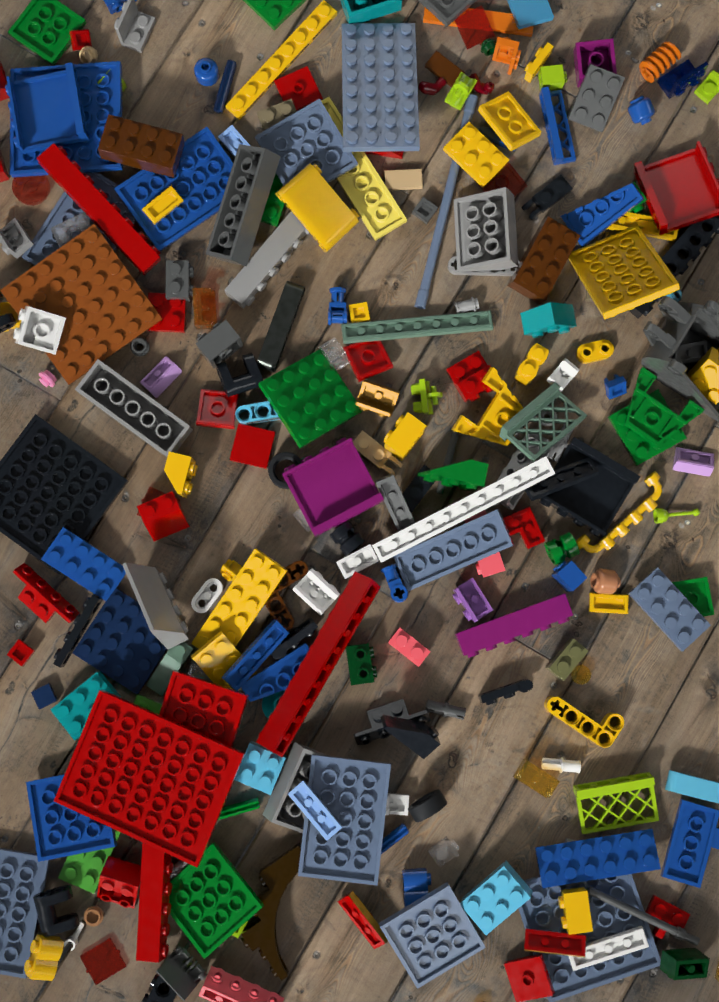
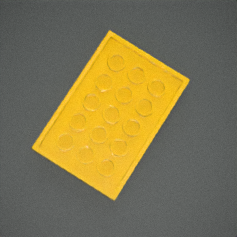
[568,225,680,320]

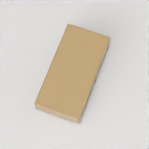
[384,169,423,191]

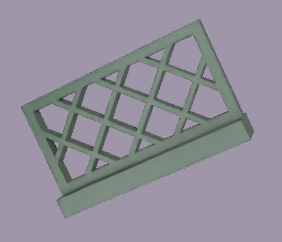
[499,382,587,462]

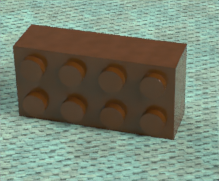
[98,114,185,178]
[507,216,581,304]

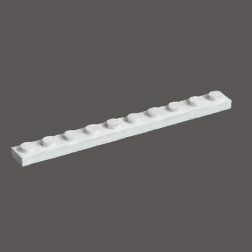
[372,456,555,563]

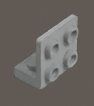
[114,0,156,53]

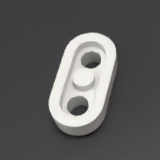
[191,578,223,613]

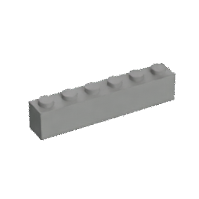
[224,211,310,309]

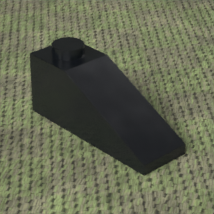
[380,715,441,759]

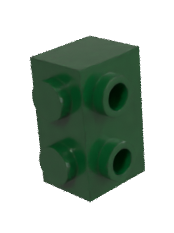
[346,643,377,686]
[660,948,710,980]

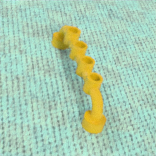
[576,471,662,553]

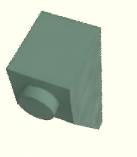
[146,641,196,696]

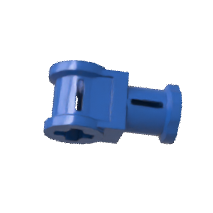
[328,287,347,325]
[380,564,408,603]

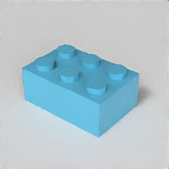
[460,860,533,935]

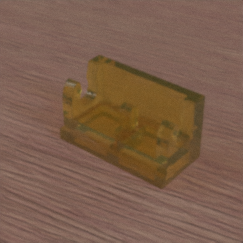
[513,758,560,798]

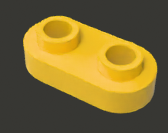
[576,339,614,364]

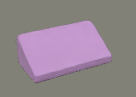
[140,356,182,398]
[673,447,714,476]

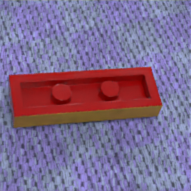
[337,891,388,949]
[524,929,586,958]

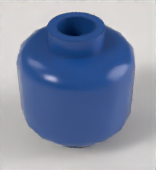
[194,58,219,87]
[627,95,655,125]

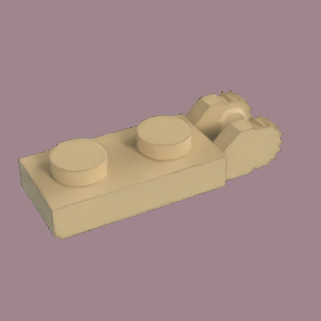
[353,430,403,475]

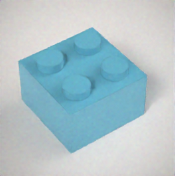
[235,741,287,795]

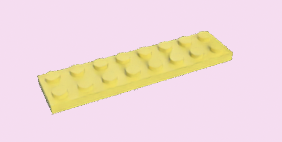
[322,97,407,241]

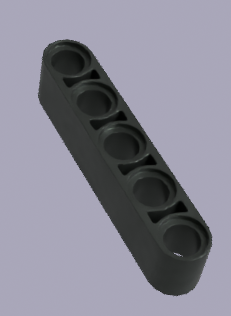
[257,280,305,373]

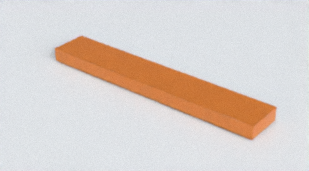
[423,7,534,37]

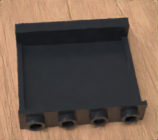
[539,437,641,537]

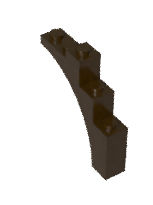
[241,843,301,981]

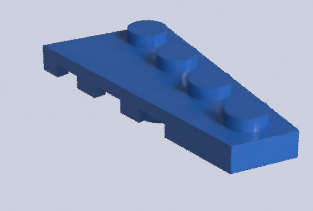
[560,183,644,246]
[241,643,309,702]

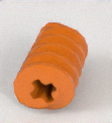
[639,41,681,83]

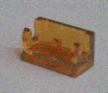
[192,288,217,330]

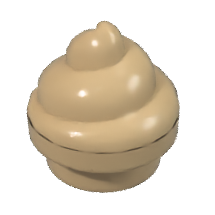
[79,46,98,64]

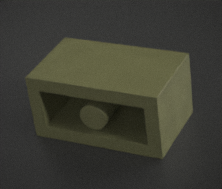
[545,638,588,681]

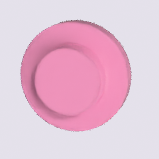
[39,370,57,387]

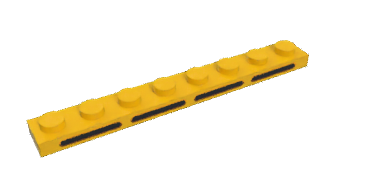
[225,0,337,120]

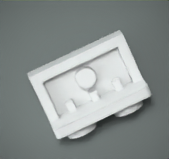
[292,568,340,616]

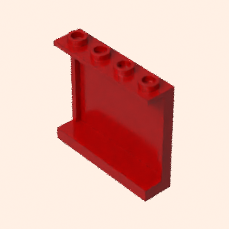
[634,141,719,235]

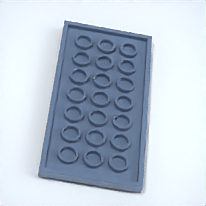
[342,23,420,152]

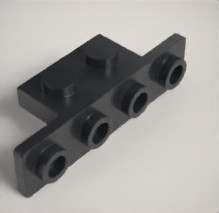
[354,699,431,745]

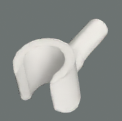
[64,921,85,951]

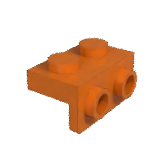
[492,37,521,75]

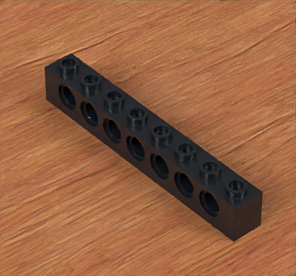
[628,216,719,319]

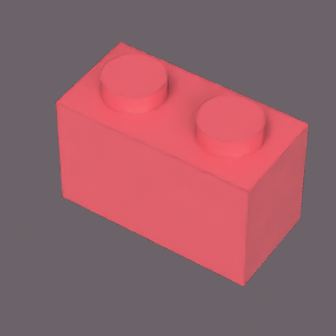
[387,627,431,667]

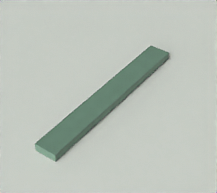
[341,310,494,344]

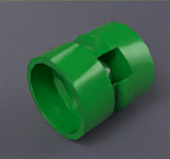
[544,532,580,565]

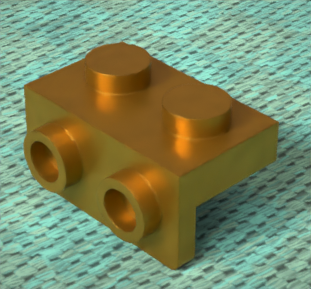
[355,379,400,418]

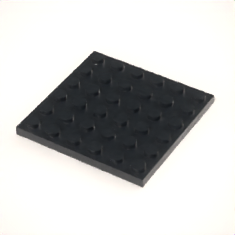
[0,414,129,574]

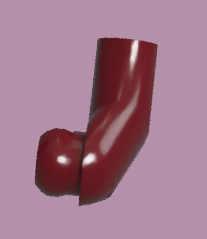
[469,73,494,95]
[418,77,447,95]

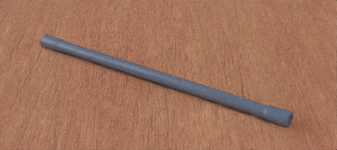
[414,94,478,309]

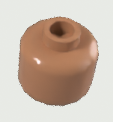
[590,568,621,594]

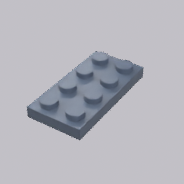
[628,567,711,651]

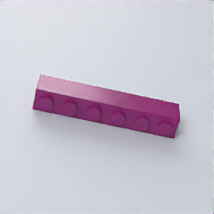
[455,593,573,658]

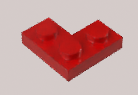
[503,506,545,549]

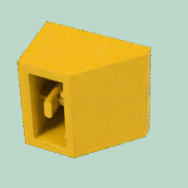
[164,451,198,499]

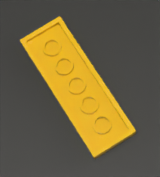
[191,548,288,649]

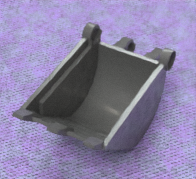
[641,296,719,422]

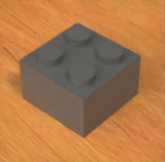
[195,320,243,369]

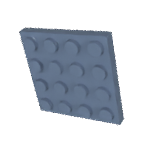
[255,98,358,186]
[379,882,486,989]

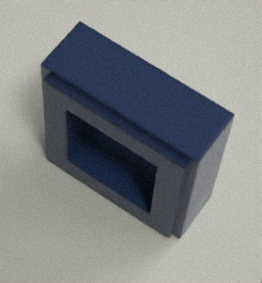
[31,683,58,710]

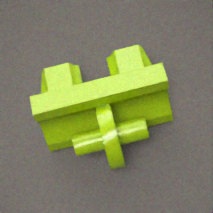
[444,72,477,111]
[411,378,443,415]

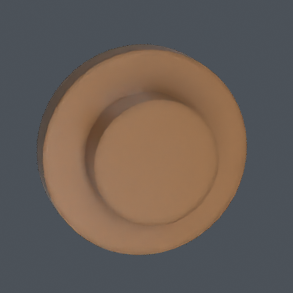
[84,906,104,926]

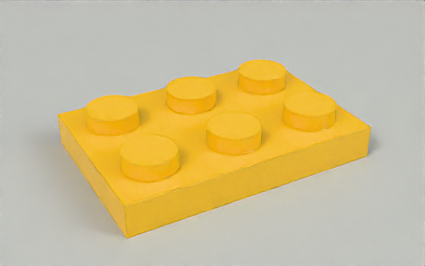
[478,91,542,151]
[443,122,509,188]
[191,631,257,691]

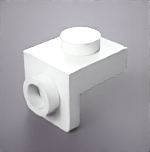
[546,358,579,392]
[385,793,409,816]

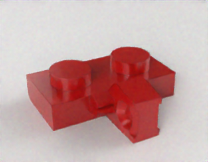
[645,895,690,939]

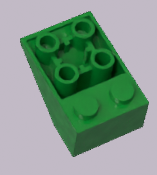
[418,459,489,491]

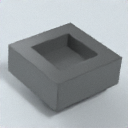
[412,197,438,224]

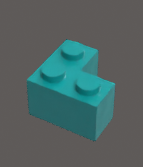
[520,302,577,338]

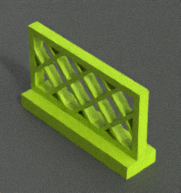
[573,772,659,835]

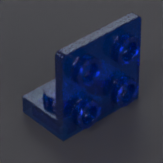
[657,59,709,99]

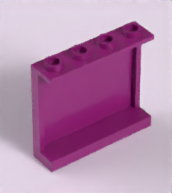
[282,437,384,537]

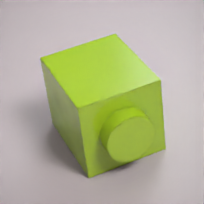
[538,64,567,91]

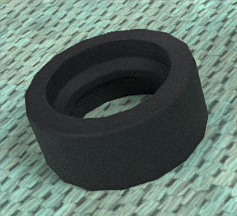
[268,452,302,489]
[408,789,447,823]

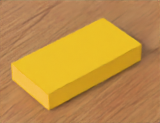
[142,185,184,225]
[588,593,629,614]

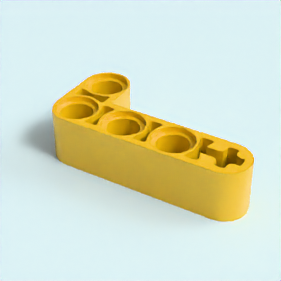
[544,696,624,748]

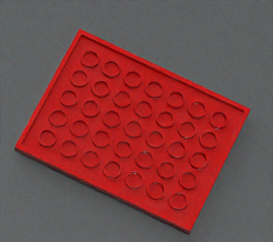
[54,690,245,867]

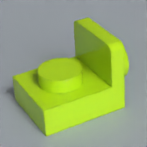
[694,70,719,105]

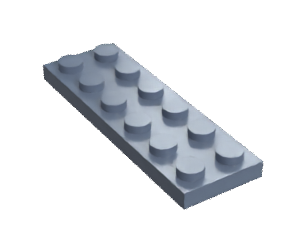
[394,509,514,591]

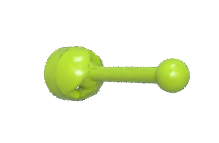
[653,508,700,524]

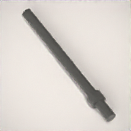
[588,886,700,946]

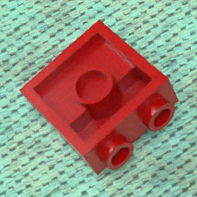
[446,351,493,403]

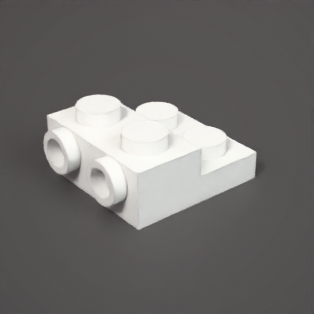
[13,306,66,355]

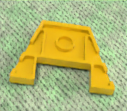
[451,367,523,446]

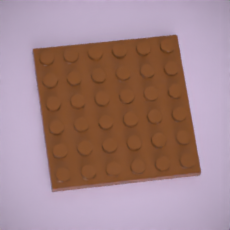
[0,224,163,385]

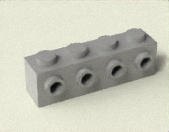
[496,434,554,510]

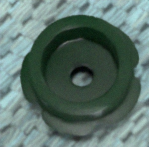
[481,38,497,56]

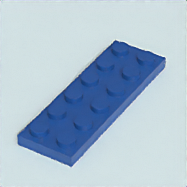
[535,829,661,888]

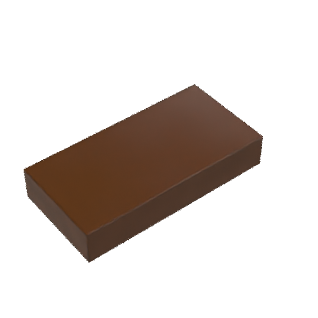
[425,51,465,88]

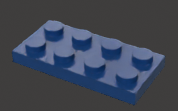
[41,527,126,601]
[661,799,719,888]

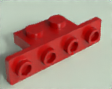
[13,563,80,623]

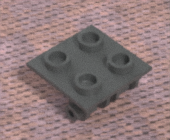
[156,946,207,1001]

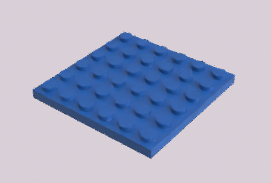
[10,61,123,177]

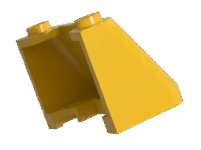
[275,163,359,252]

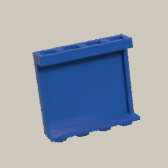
[5,62,89,154]

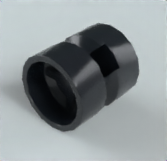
[329,520,365,556]

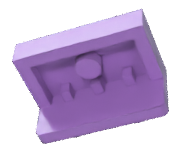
[452,578,493,623]

